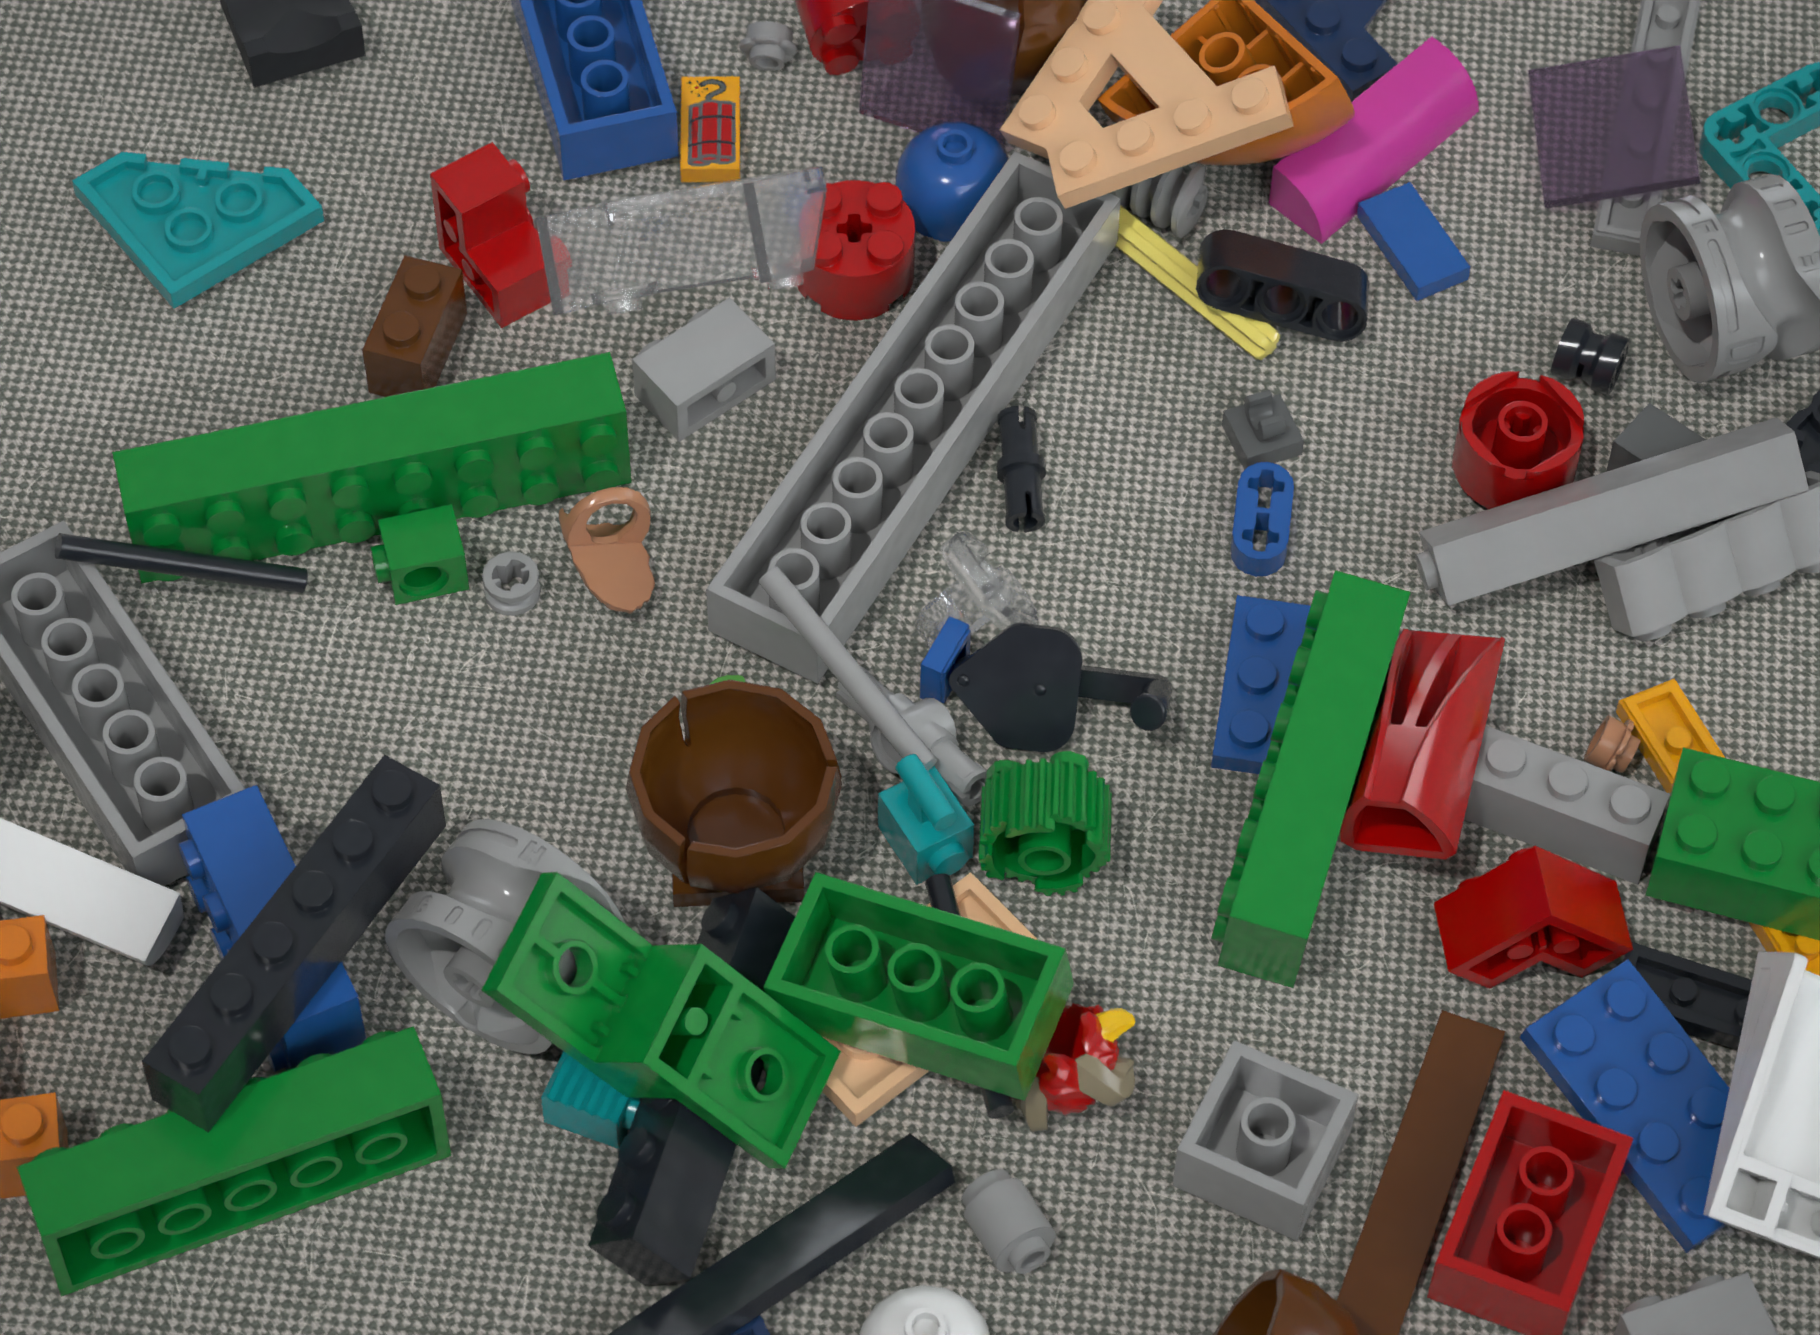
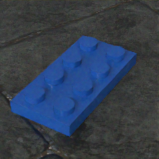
[1520,959,1730,1253]

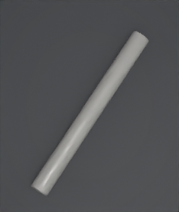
[759,567,937,770]

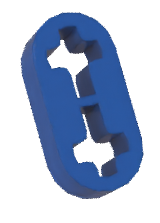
[1230,462,1294,577]

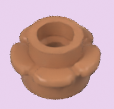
[1584,715,1640,773]

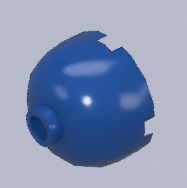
[896,122,1009,242]

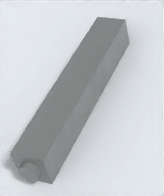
[1415,417,1809,606]

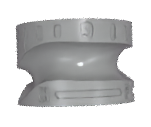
[1640,174,1820,383]
[385,819,625,1054]

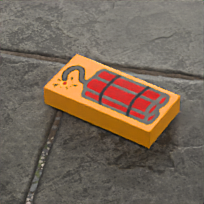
[680,76,740,182]

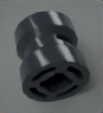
[1551,317,1631,396]

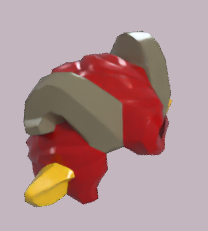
[1015,1003,1136,1132]

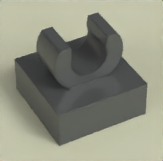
[1222,389,1304,470]

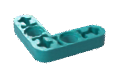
[1699,62,1820,236]

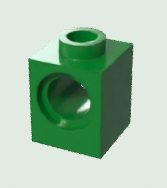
[370,504,469,605]

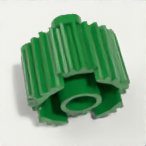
[979,751,1112,896]

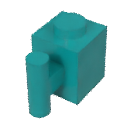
[878,754,974,885]

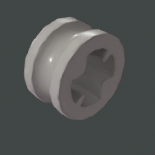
[482,551,541,616]

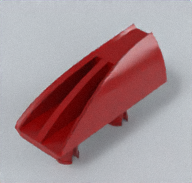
[1340,629,1506,860]

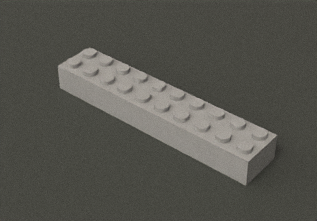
[706,151,1121,684]

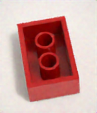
[1427,1090,1634,1335]

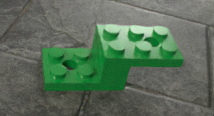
[481,872,841,1169]

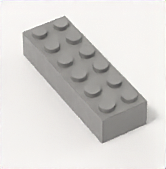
[0,520,245,886]

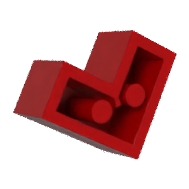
[430,142,566,329]
[1433,845,1633,989]

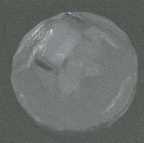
[915,530,1039,649]

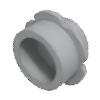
[739,21,797,71]

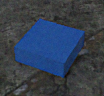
[920,616,971,703]

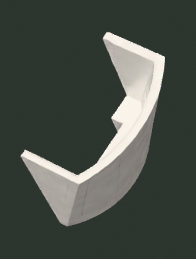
[1704,952,1820,1259]

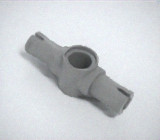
[836,666,987,807]

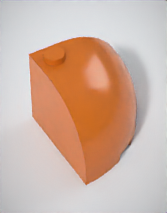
[1097,0,1355,166]

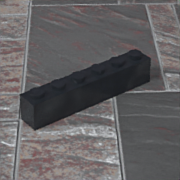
[142,754,446,1133]
[588,887,795,1286]

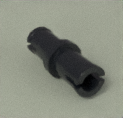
[996,406,1046,533]

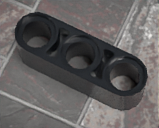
[1196,229,1370,342]

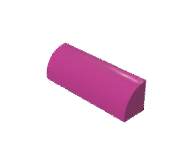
[1269,36,1479,244]

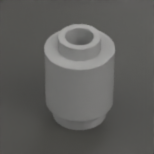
[962,1169,1056,1274]

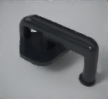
[949,623,1172,752]

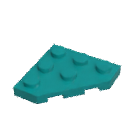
[72,152,324,309]

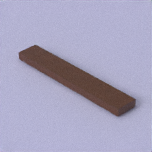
[1336,1010,1506,1335]

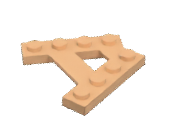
[1000,0,1294,209]

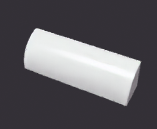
[0,818,184,966]

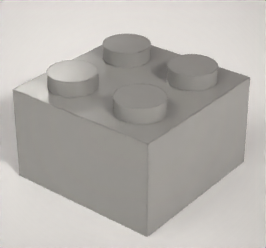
[1172,1040,1359,1241]

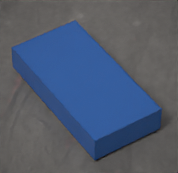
[1357,182,1471,301]

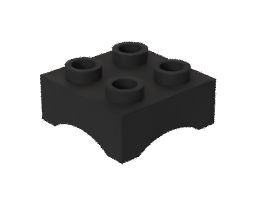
[220,0,366,87]

